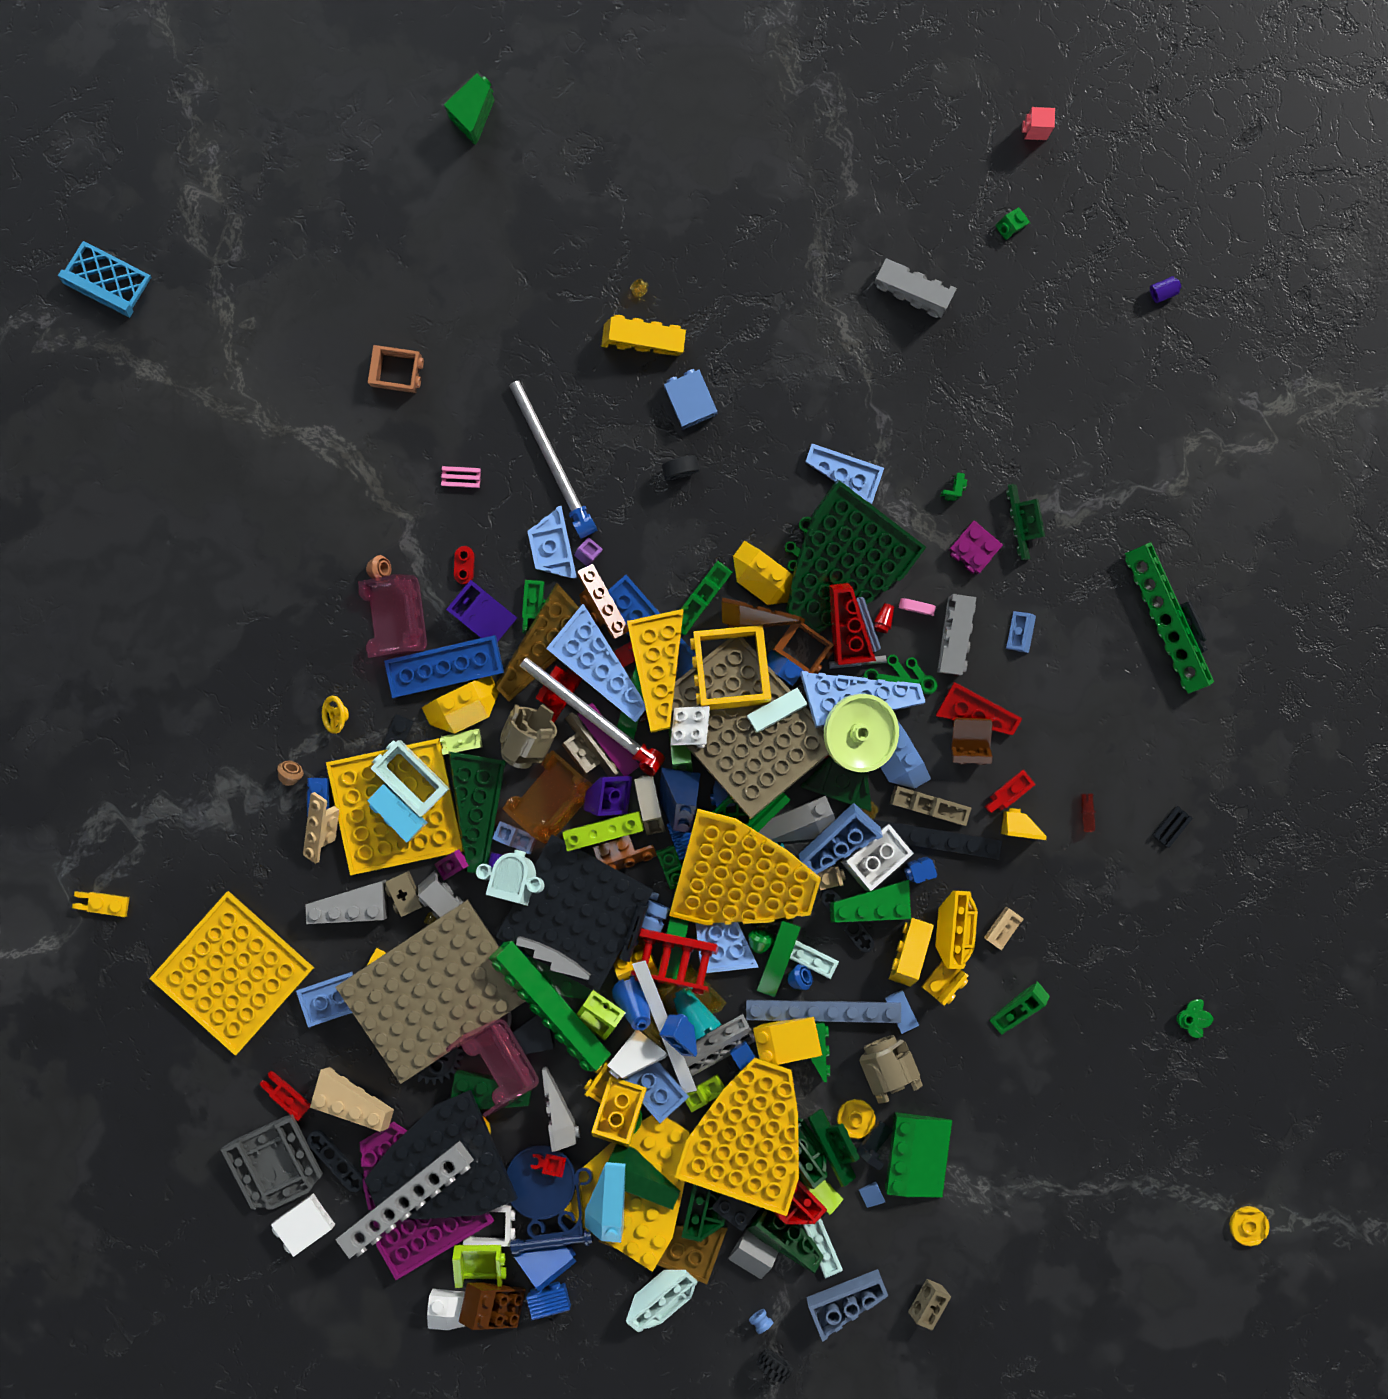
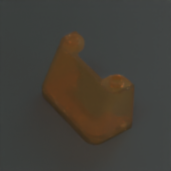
[502,750,593,844]

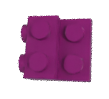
[949,521,1003,574]

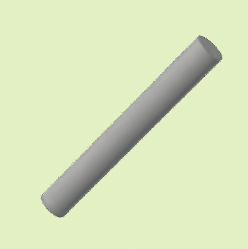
[829,655,887,669]

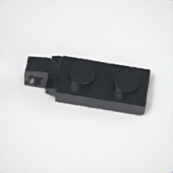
[1180,601,1208,653]

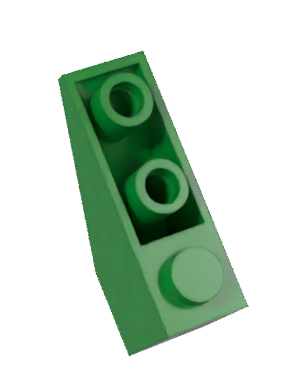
[811,1021,830,1082]

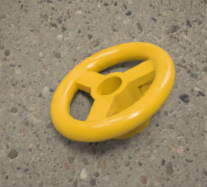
[322,696,348,734]

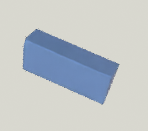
[1006,611,1036,653]

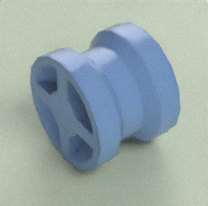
[749,1309,773,1334]

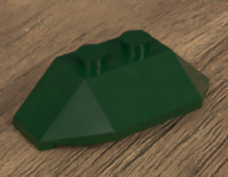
[798,1118,827,1189]
[681,1184,725,1242]

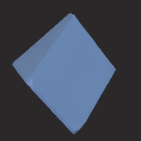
[859,1182,885,1208]

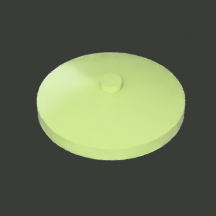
[824,694,899,772]

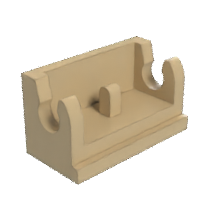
[984,907,1024,951]

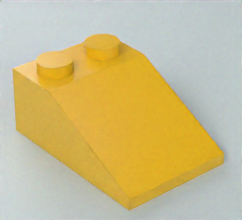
[753,1017,822,1065]
[591,1076,647,1148]

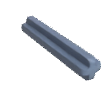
[856,597,881,652]

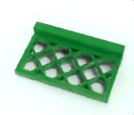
[713,793,790,832]

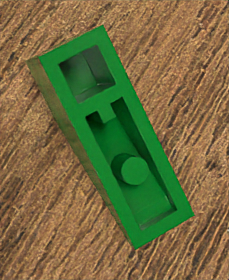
[989,981,1050,1035]

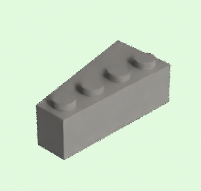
[874,258,957,318]
[937,594,976,676]
[418,870,488,929]
[305,880,388,924]

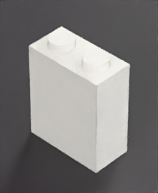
[271,1193,335,1257]

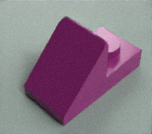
[434,849,469,880]

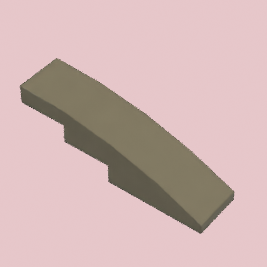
[889,785,971,826]

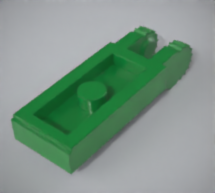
[522,580,545,634]

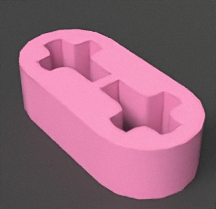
[899,598,936,616]

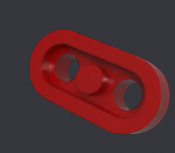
[454,546,475,585]

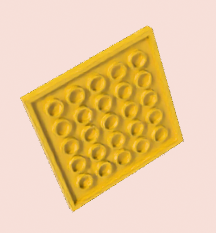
[326,738,463,875]
[149,891,314,1056]

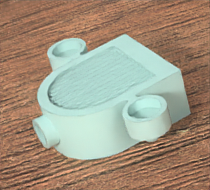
[476,850,544,906]

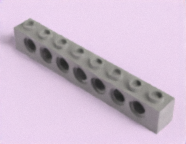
[336,1141,474,1259]

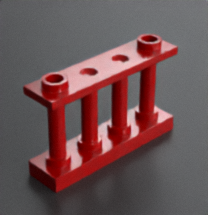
[631,928,719,995]

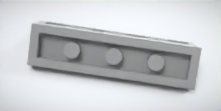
[684,1014,755,1076]

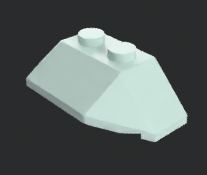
[626,1270,697,1332]

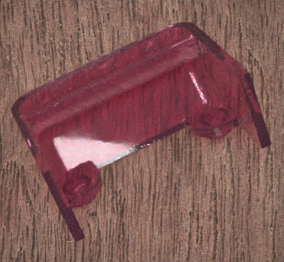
[446,1019,539,1117]

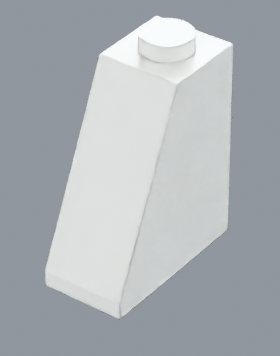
[607,1030,668,1079]

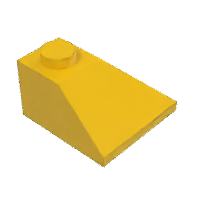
[1001,808,1047,840]

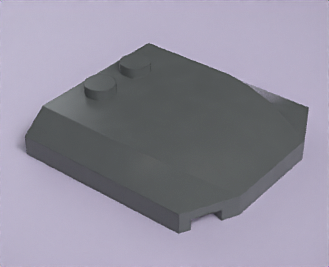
[221,1114,323,1209]

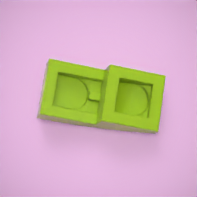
[685,1074,725,1112]

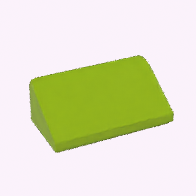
[803,1180,843,1215]

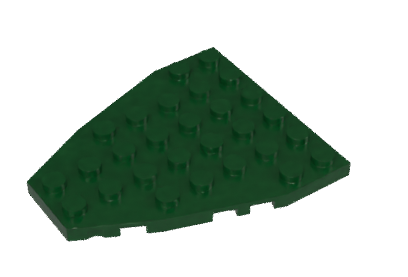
[786,479,926,633]

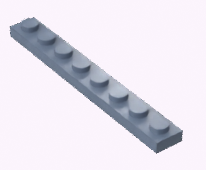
[746,1000,901,1023]

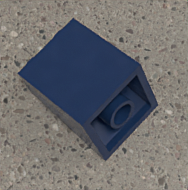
[658,768,700,833]

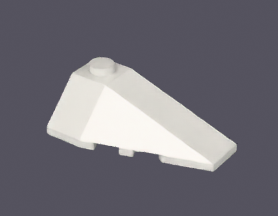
[427,1289,465,1330]

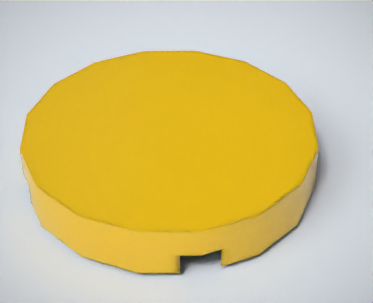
[837,1099,876,1139]
[1229,1206,1270,1247]

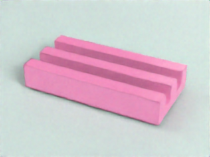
[441,466,481,488]

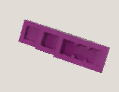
[577,703,639,776]

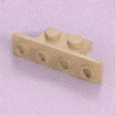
[303,792,339,864]

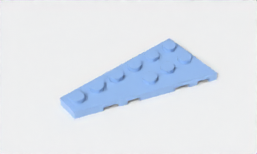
[696,922,758,973]

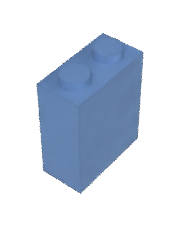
[664,369,717,430]

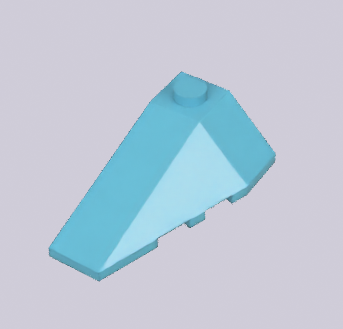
[585,1162,625,1243]

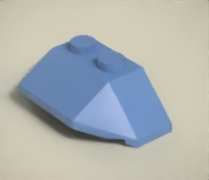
[880,722,931,789]

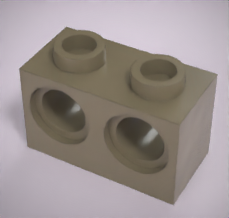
[908,1279,951,1330]

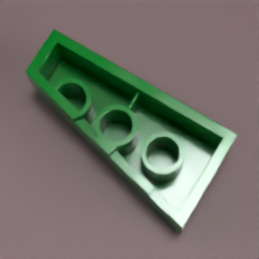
[829,880,911,922]

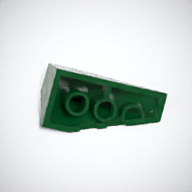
[608,1144,681,1210]

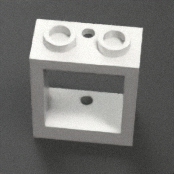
[463,1203,516,1247]

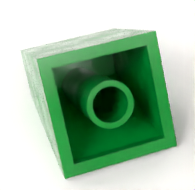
[444,73,495,145]

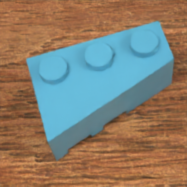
[367,783,428,843]

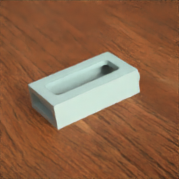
[371,740,450,817]

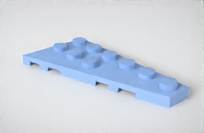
[546,604,646,722]
[800,671,925,728]

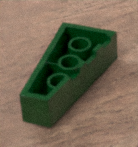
[451,1070,534,1110]

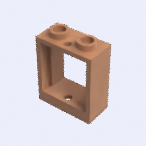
[368,345,424,393]

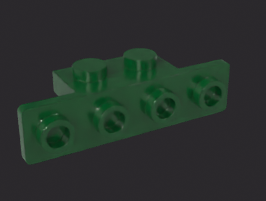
[1006,484,1045,560]
[808,1109,860,1187]

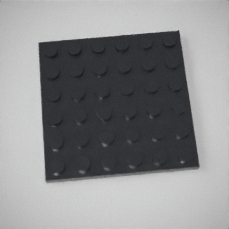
[496,834,654,993]

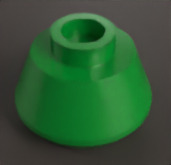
[748,929,774,954]

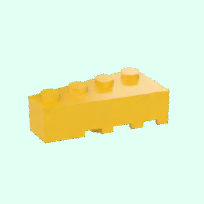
[601,315,686,356]

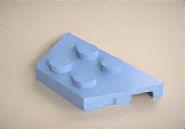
[528,506,577,579]

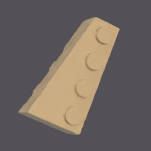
[310,1067,394,1132]

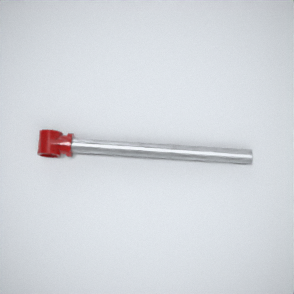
[520,657,665,776]

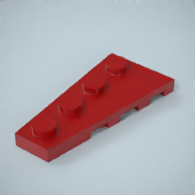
[936,682,1022,735]

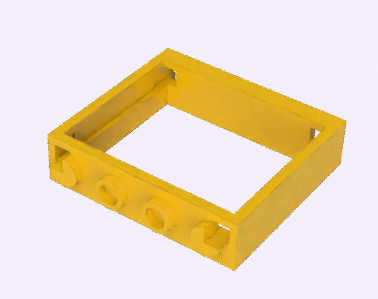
[690,625,771,710]

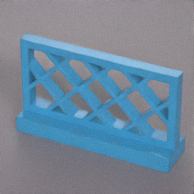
[58,241,152,318]

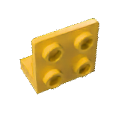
[921,960,969,1006]

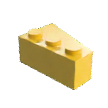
[889,918,934,987]

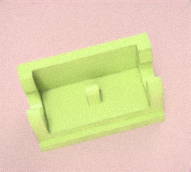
[440,729,483,755]

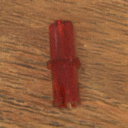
[1080,794,1096,832]

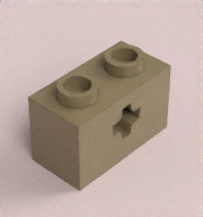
[385,871,424,917]

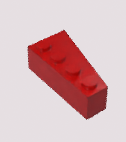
[829,583,876,665]

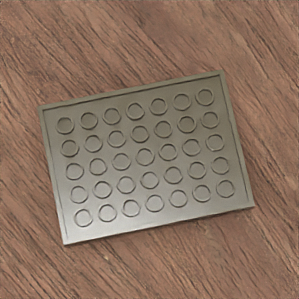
[670,637,829,820]
[335,899,526,1084]

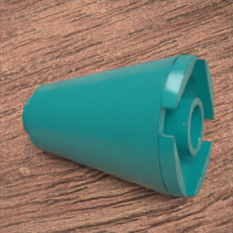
[673,988,721,1040]

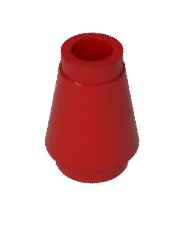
[873,603,894,633]

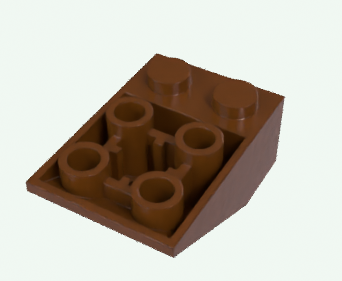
[458,1282,526,1330]

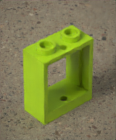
[576,990,625,1041]

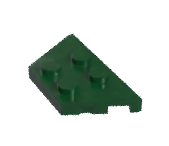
[801,757,872,811]

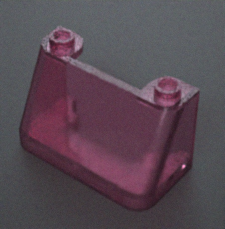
[358,574,427,658]

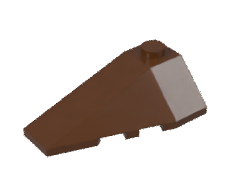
[722,597,805,628]

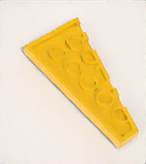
[627,609,684,733]

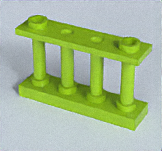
[562,811,644,851]

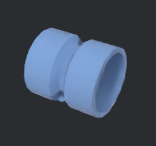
[642,900,670,932]

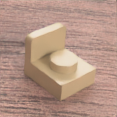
[817,866,846,890]

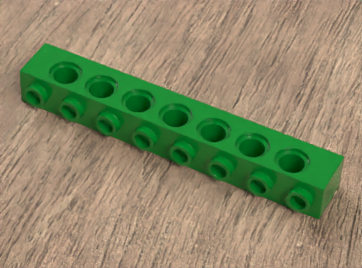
[1125,542,1214,694]

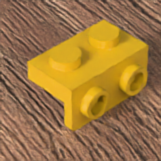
[584,1060,622,1104]

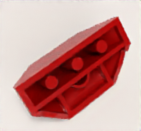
[772,1179,827,1224]

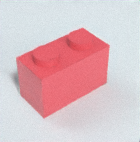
[1022,107,1055,140]

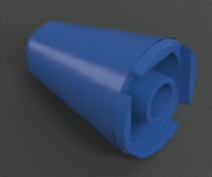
[612,976,651,1031]

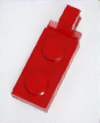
[985,770,1036,813]

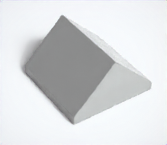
[728,1229,778,1279]

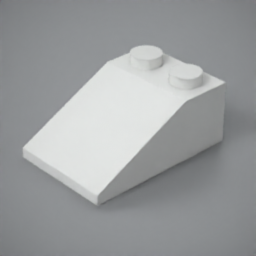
[841,824,914,891]

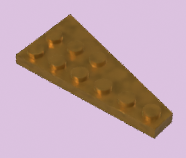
[495,583,579,701]
[598,1225,728,1284]

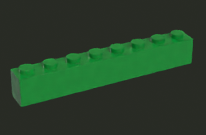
[489,941,611,1071]

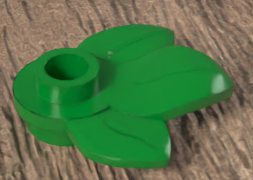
[1177,999,1214,1038]

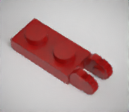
[260,1071,311,1121]

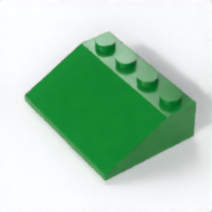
[885,1112,952,1197]

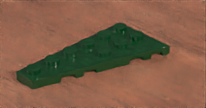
[448,751,506,873]

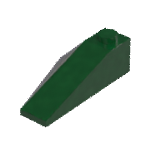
[745,1208,824,1273]

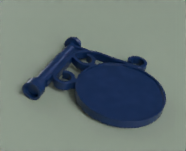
[507,1145,593,1256]

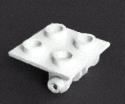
[670,706,710,748]

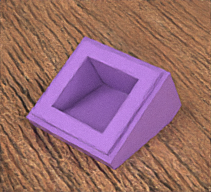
[574,537,603,566]

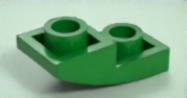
[656,845,682,890]

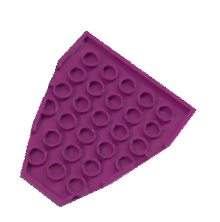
[359,1122,494,1280]

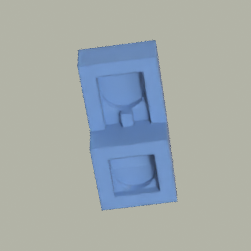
[492,821,538,854]

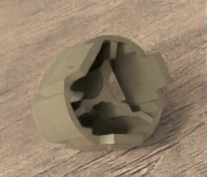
[500,704,557,769]
[860,1035,923,1103]

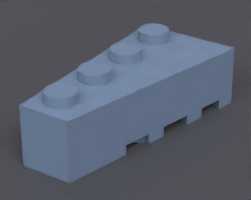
[806,1269,888,1342]

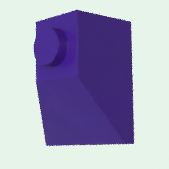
[583,776,632,816]

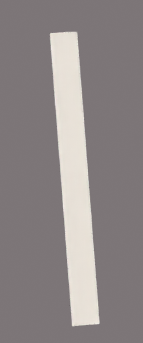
[632,960,697,1093]

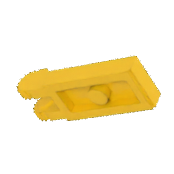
[72,891,129,917]

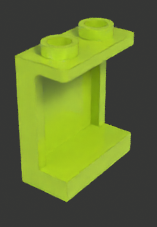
[452,1245,506,1288]

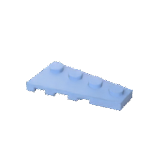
[805,444,884,505]

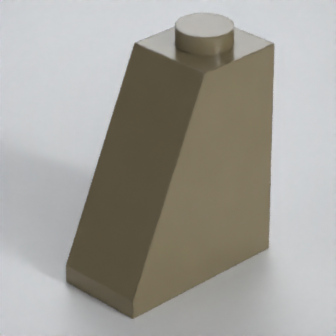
[634,775,666,835]

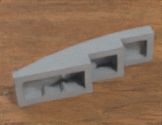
[516,936,591,980]

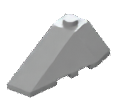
[759,796,836,842]
[542,1067,580,1152]

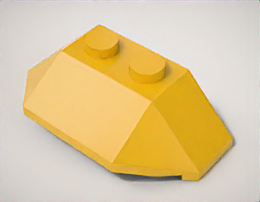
[733,541,793,605]
[422,676,499,734]
[935,891,978,969]

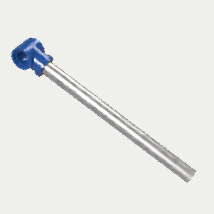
[509,381,598,539]

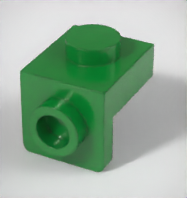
[995,207,1030,240]
[940,472,967,501]

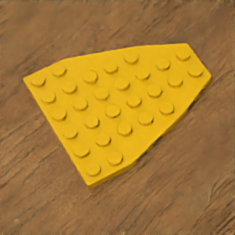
[669,809,821,925]
[675,1057,799,1216]
[564,1115,690,1272]

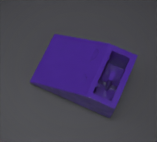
[446,580,517,642]

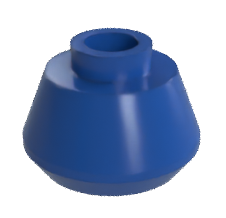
[787,964,812,990]

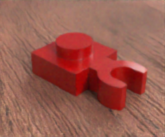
[530,1154,566,1177]

